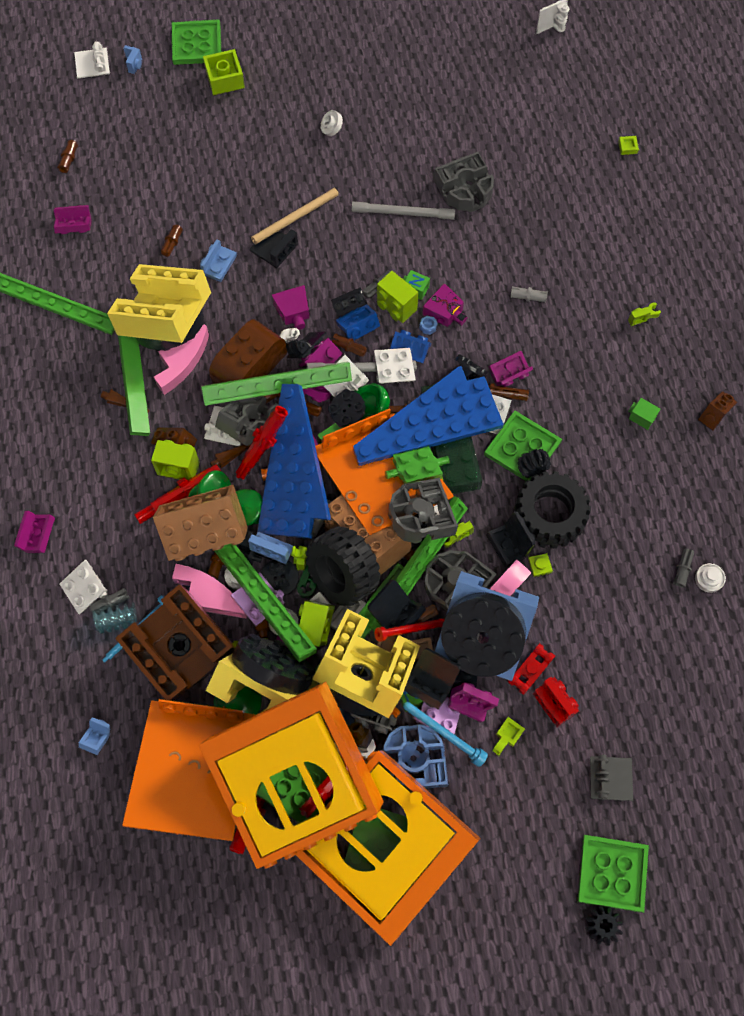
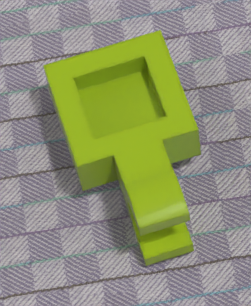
[628,303,661,326]
[444,521,474,548]
[291,546,307,570]
[492,717,525,755]

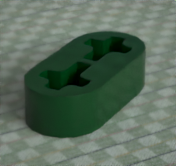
[297,565,317,599]

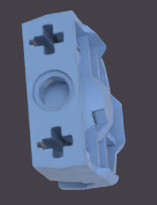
[382,724,448,790]

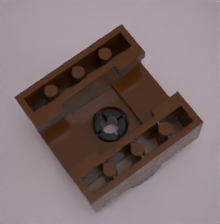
[115,584,236,701]

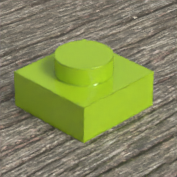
[618,136,639,155]
[528,553,553,577]

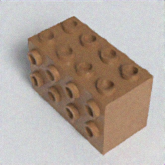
[153,485,248,561]
[324,491,411,575]

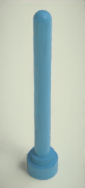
[403,702,488,767]

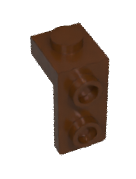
[698,392,737,431]
[151,427,197,447]

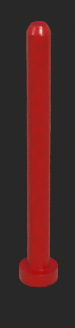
[374,618,445,642]

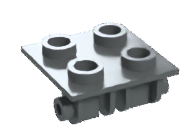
[351,714,397,735]
[590,755,633,801]

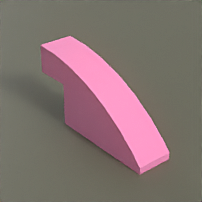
[154,324,209,395]
[172,564,247,619]

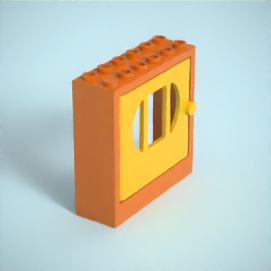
[199,682,384,869]
[296,750,480,946]

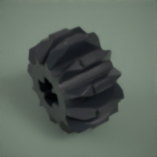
[517,449,551,478]
[585,906,623,946]

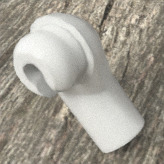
[279,328,300,341]

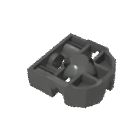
[433,152,494,212]
[215,396,279,446]
[388,478,458,543]
[424,550,496,612]

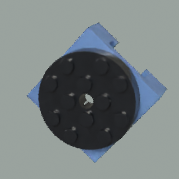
[435,571,539,681]

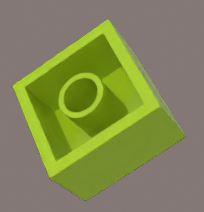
[203,49,245,95]
[377,271,418,323]
[151,440,200,480]
[298,600,335,647]

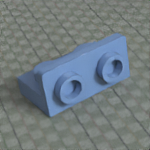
[200,239,237,282]
[248,532,293,564]

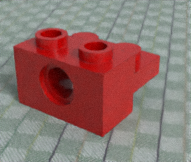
[533,677,579,727]

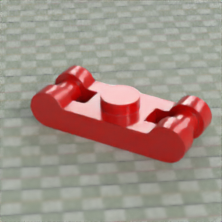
[508,643,555,695]

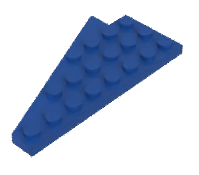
[353,366,504,466]
[257,384,331,539]

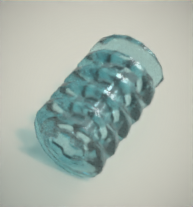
[93,602,137,634]

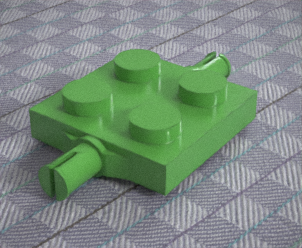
[385,446,450,484]

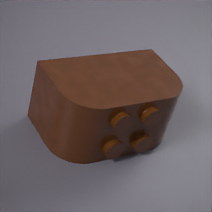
[209,319,287,384]

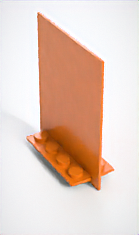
[315,409,454,535]
[123,699,255,841]

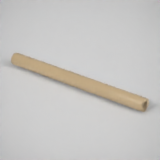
[251,188,339,245]

